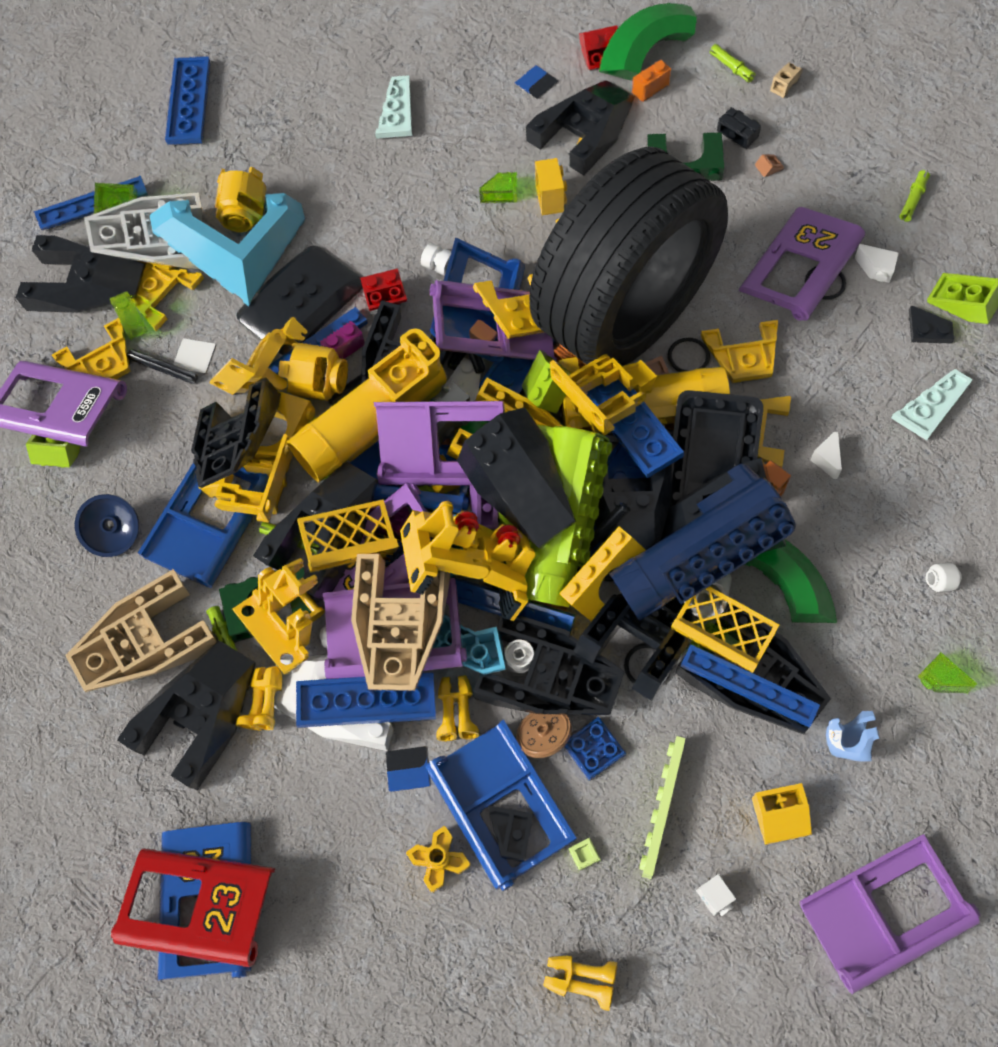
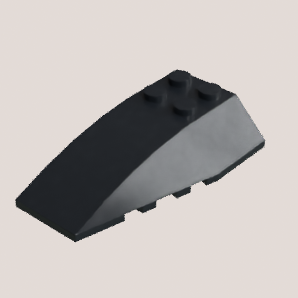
[457,408,576,549]

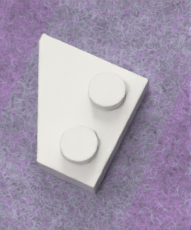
[443,358,481,401]

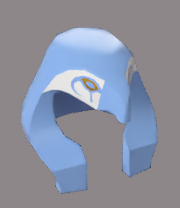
[826,711,879,762]

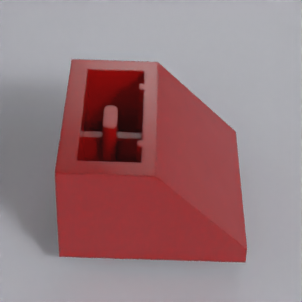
[579,25,618,70]
[360,268,408,311]

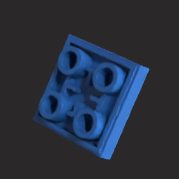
[564,717,626,781]

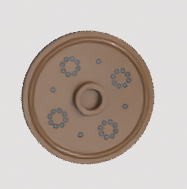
[516,713,572,758]

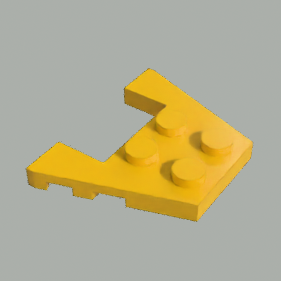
[130,262,204,332]
[473,274,544,339]
[52,318,131,379]
[701,320,778,383]
[757,396,791,468]

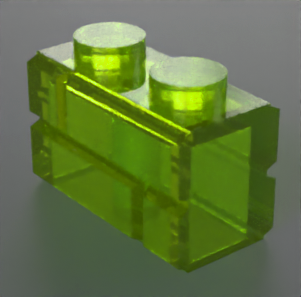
[109,291,148,339]

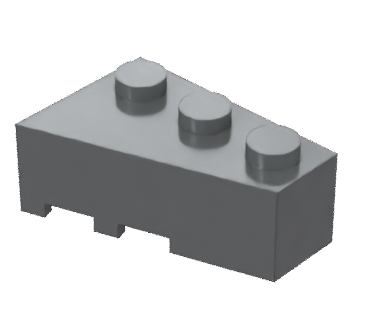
[435,381,470,448]

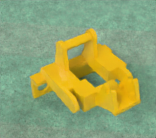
[209,317,308,395]
[550,354,657,436]
[198,434,292,523]
[233,558,325,675]

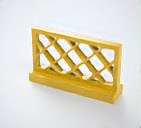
[297,499,399,573]
[671,586,779,673]

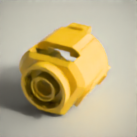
[214,167,267,232]
[278,343,348,401]

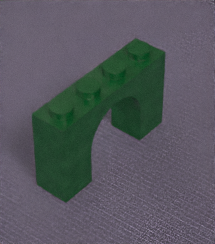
[646,132,724,181]
[219,567,314,643]

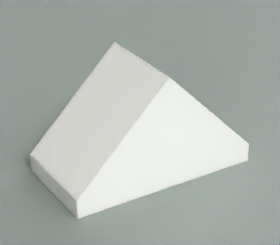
[811,432,842,479]

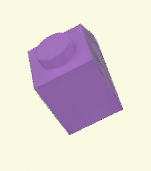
[470,485,498,529]

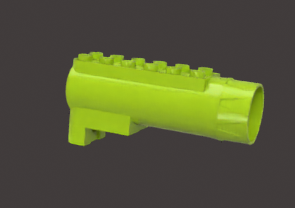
[525,424,612,607]

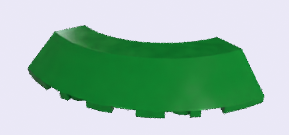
[599,3,697,81]
[744,540,837,623]

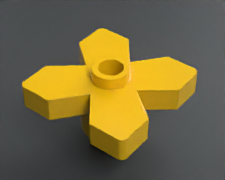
[406,826,470,893]

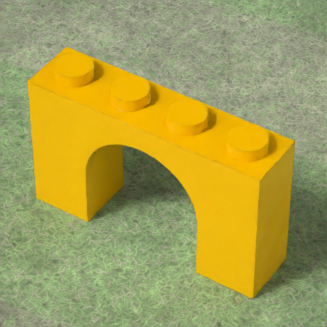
[243,391,315,474]
[559,527,646,621]

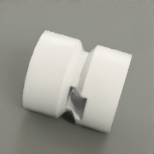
[421,243,451,276]
[505,640,534,677]

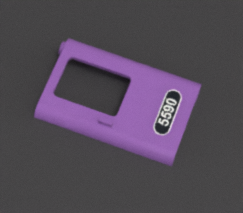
[0,360,127,447]

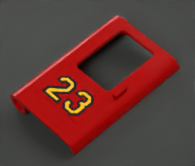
[111,848,276,967]

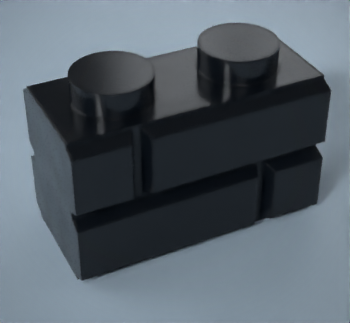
[717,107,761,149]

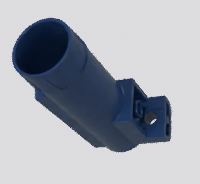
[609,464,796,621]

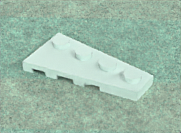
[375,76,412,139]
[891,369,973,440]

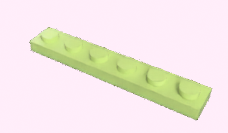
[639,736,686,879]

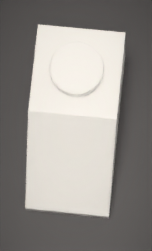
[854,244,898,283]

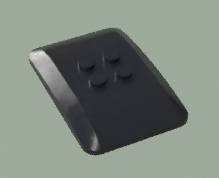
[236,246,363,356]
[670,390,764,506]

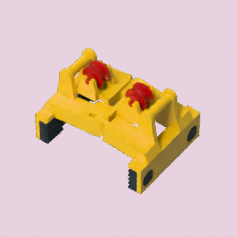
[400,501,535,621]

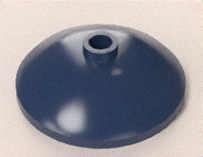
[74,494,139,557]

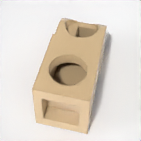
[770,62,803,98]

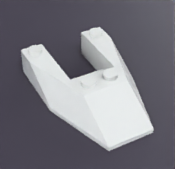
[84,192,202,270]
[274,654,394,751]

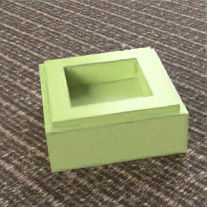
[568,838,600,871]

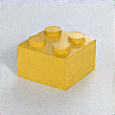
[535,158,567,216]

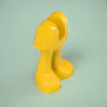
[236,666,282,731]
[436,675,479,742]
[543,955,618,1011]

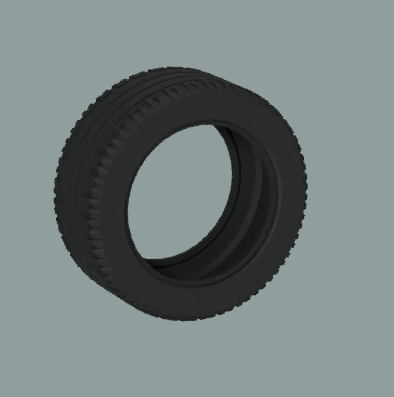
[529,147,728,366]

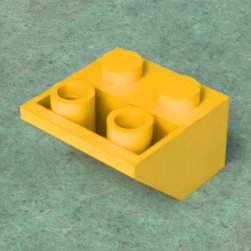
[752,783,812,845]

